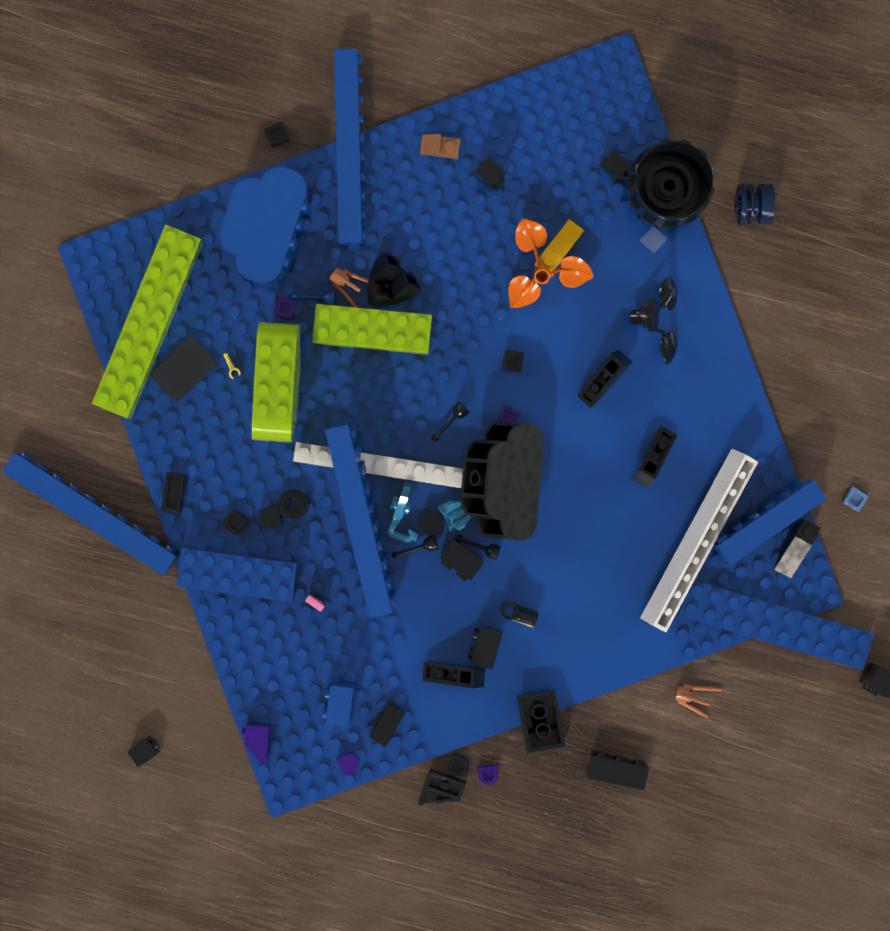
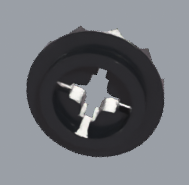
[278,489,309,520]

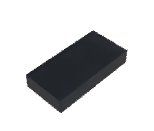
[161,472,187,513]
[369,703,405,747]

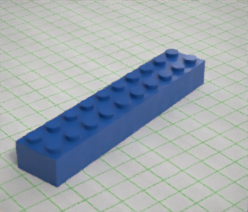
[325,418,397,618]

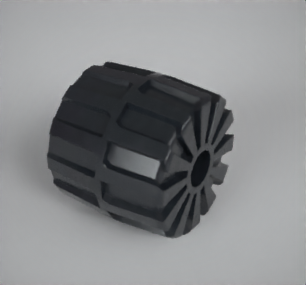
[626,139,715,230]

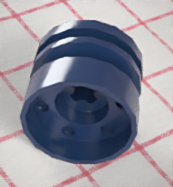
[734,184,775,225]

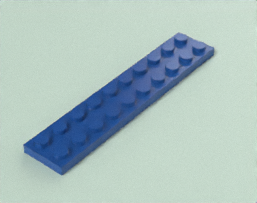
[678,580,874,671]

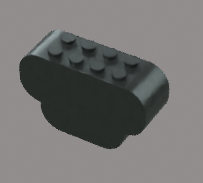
[460,422,544,541]

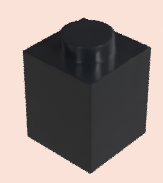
[599,150,630,183]
[127,736,160,767]

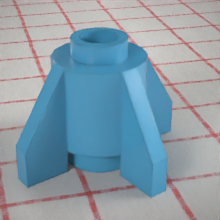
[437,500,472,533]

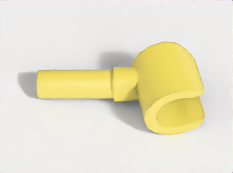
[223,353,241,379]

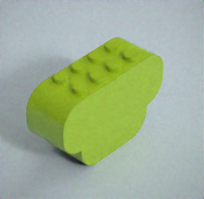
[252,322,301,443]

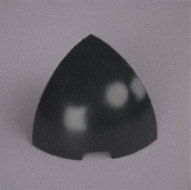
[367,251,421,306]

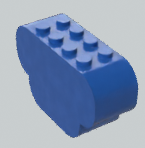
[220,167,310,286]

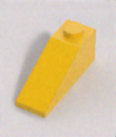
[534,219,584,272]

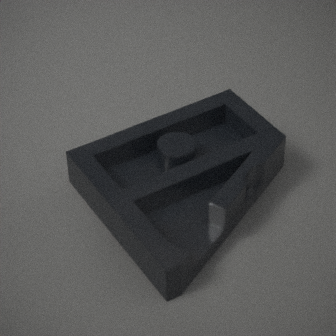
[418,769,466,805]

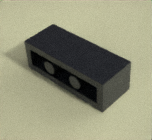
[586,751,649,790]

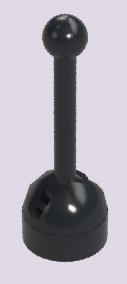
[432,402,470,441]
[392,535,438,559]
[455,535,501,561]

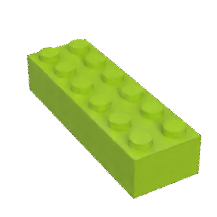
[312,304,432,355]

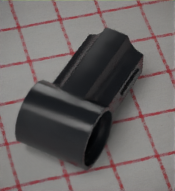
[500,601,539,628]

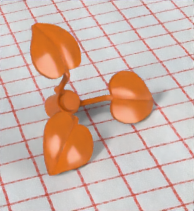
[508,218,593,308]

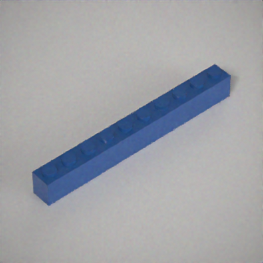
[334,49,366,245]
[2,452,179,576]

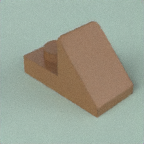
[420,134,460,160]

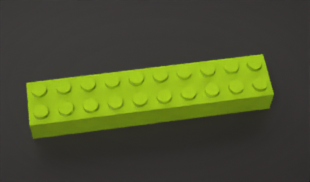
[92,224,204,419]

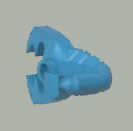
[387,482,419,543]

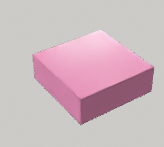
[305,594,326,612]

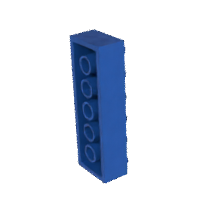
[713,479,827,566]
[176,547,299,602]

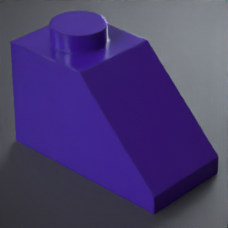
[242,723,271,766]

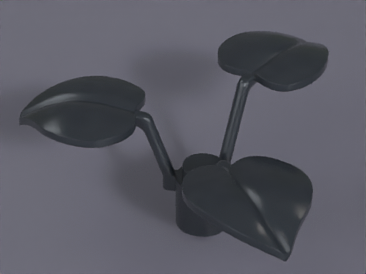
[630,277,677,365]

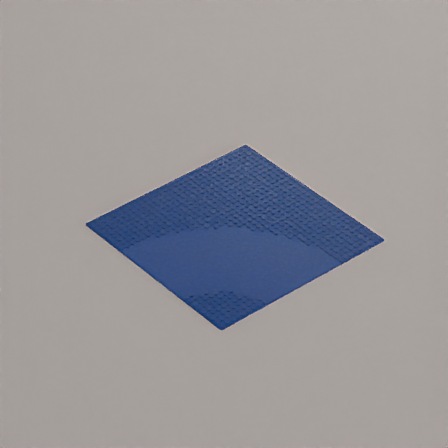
[58,33,843,818]

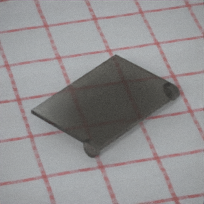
[149,335,218,403]

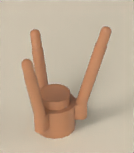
[330,267,368,308]
[674,684,722,718]

